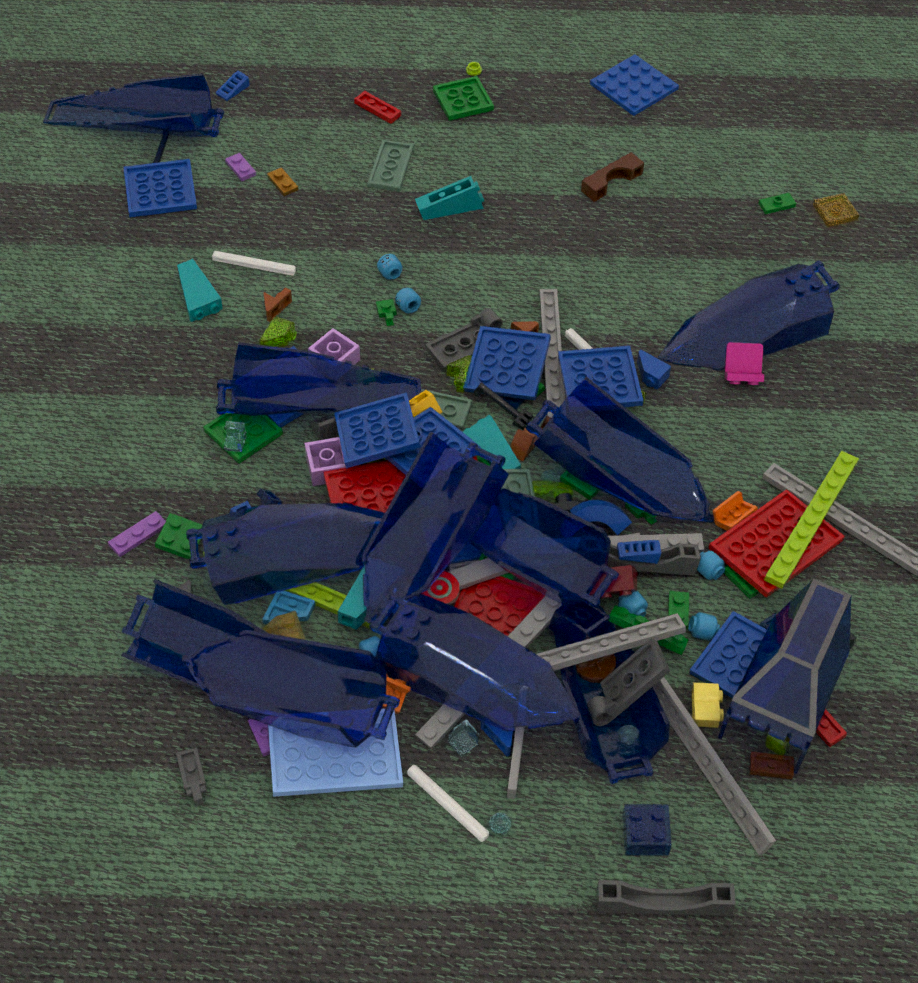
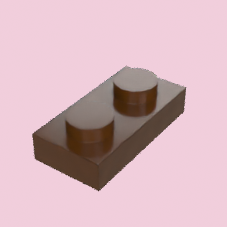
[749,751,794,779]

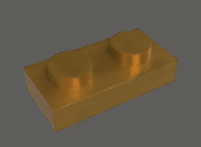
[267,167,298,196]

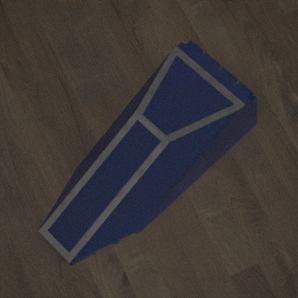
[718,579,851,774]

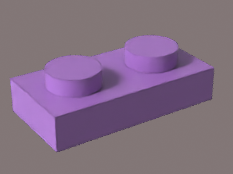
[225,153,256,181]

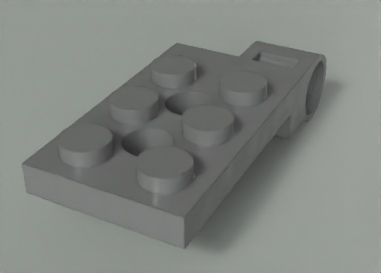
[425,308,503,372]
[587,638,670,726]

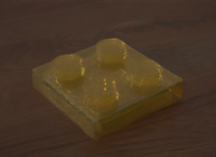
[813,193,859,227]

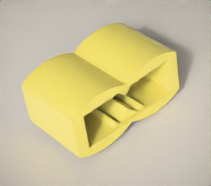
[692,682,724,728]

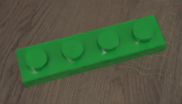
[608,605,689,655]

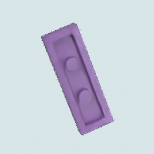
[108,511,166,557]

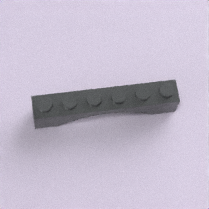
[577,536,701,575]
[596,880,736,916]

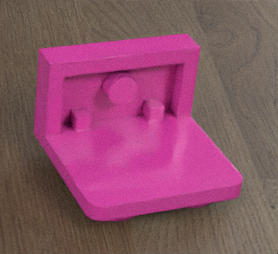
[725,342,764,385]

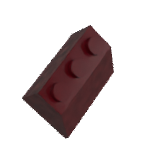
[571,565,637,601]

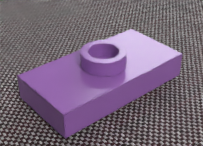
[248,713,270,757]

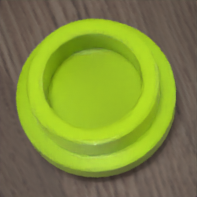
[466,62,482,76]

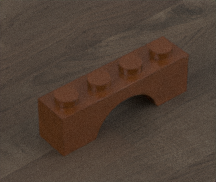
[581,152,644,202]

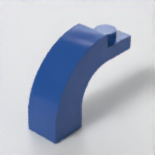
[560,500,632,537]

